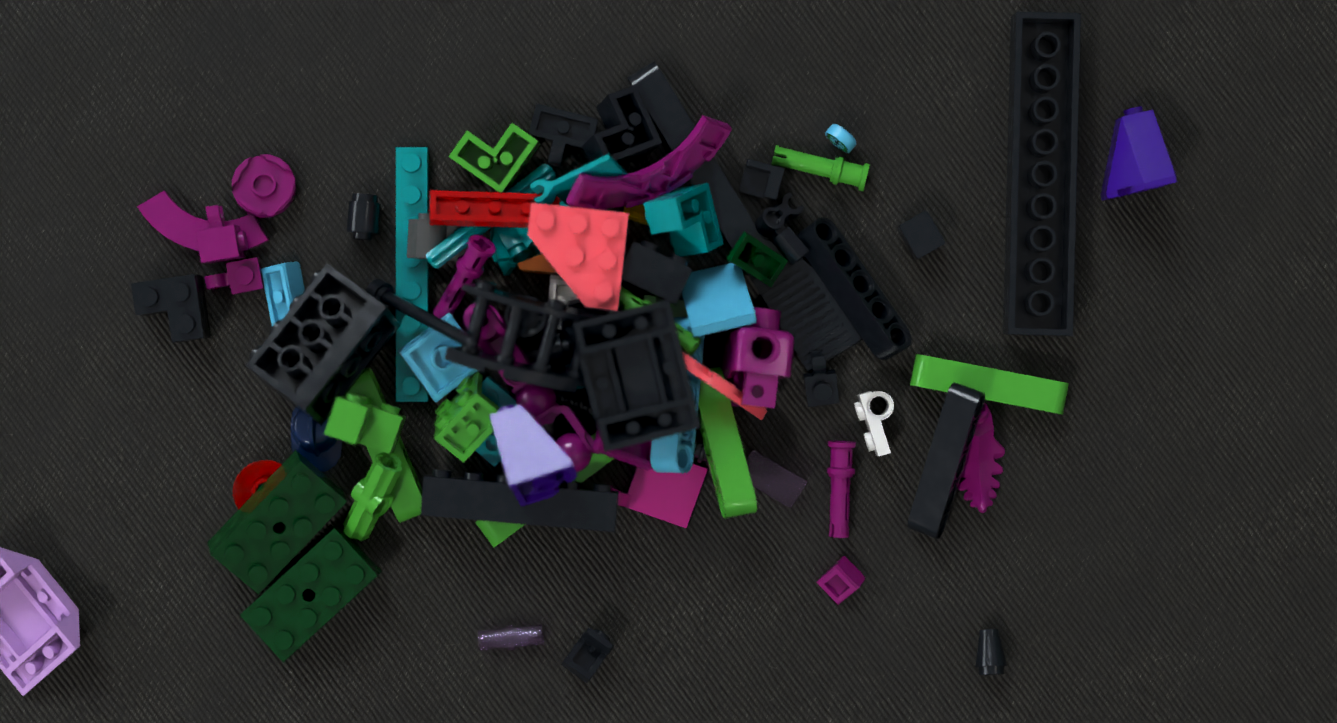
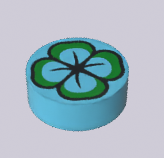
[825,124,857,153]

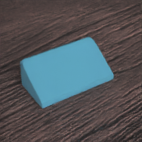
[261,261,305,326]

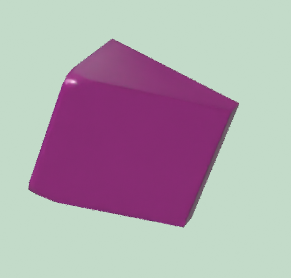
[816,556,865,605]

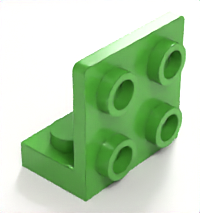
[434,372,500,463]

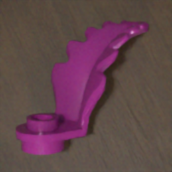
[958,403,1005,513]

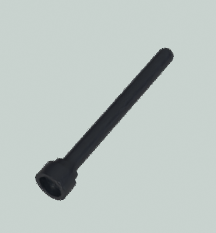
[366,279,478,349]

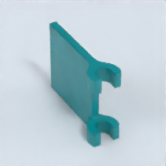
[530,154,628,208]

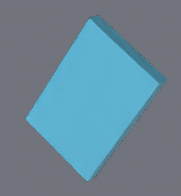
[682,263,757,337]

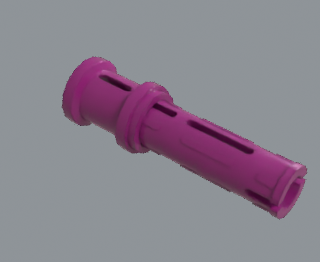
[433,235,496,319]
[827,440,856,538]

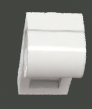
[854,391,894,457]

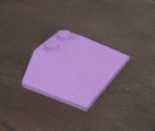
[0,547,80,696]

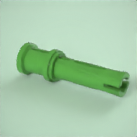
[771,145,870,191]

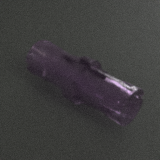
[478,624,544,651]

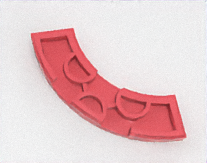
[682,351,767,421]

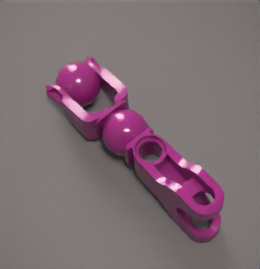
[463,303,601,472]

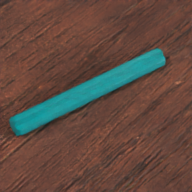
[426,164,556,268]

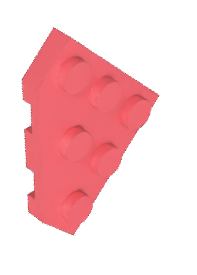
[528,203,629,311]

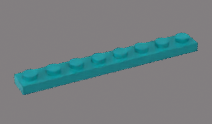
[396,147,429,402]

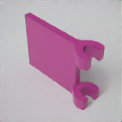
[612,464,708,528]

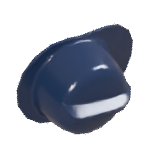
[290,407,342,472]

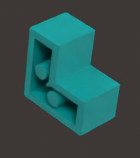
[643,183,724,257]

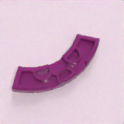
[137,190,270,251]

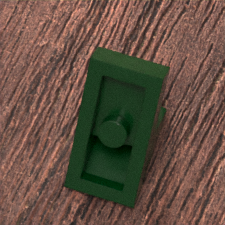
[727,231,788,287]

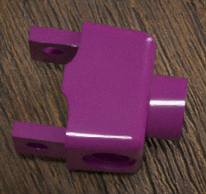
[721,307,794,409]

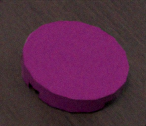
[232,154,296,218]

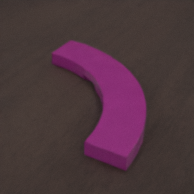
[566,115,733,211]

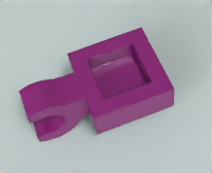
[205,257,264,295]

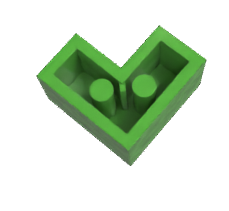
[448,123,540,193]
[324,392,406,454]

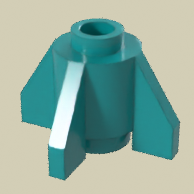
[490,227,542,276]

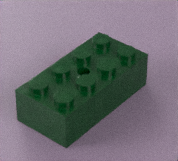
[208,450,347,594]
[240,525,382,662]

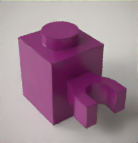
[196,205,248,264]

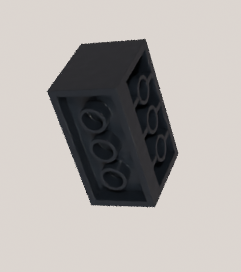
[246,264,400,426]

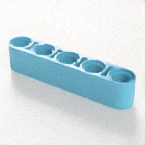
[650,317,705,473]

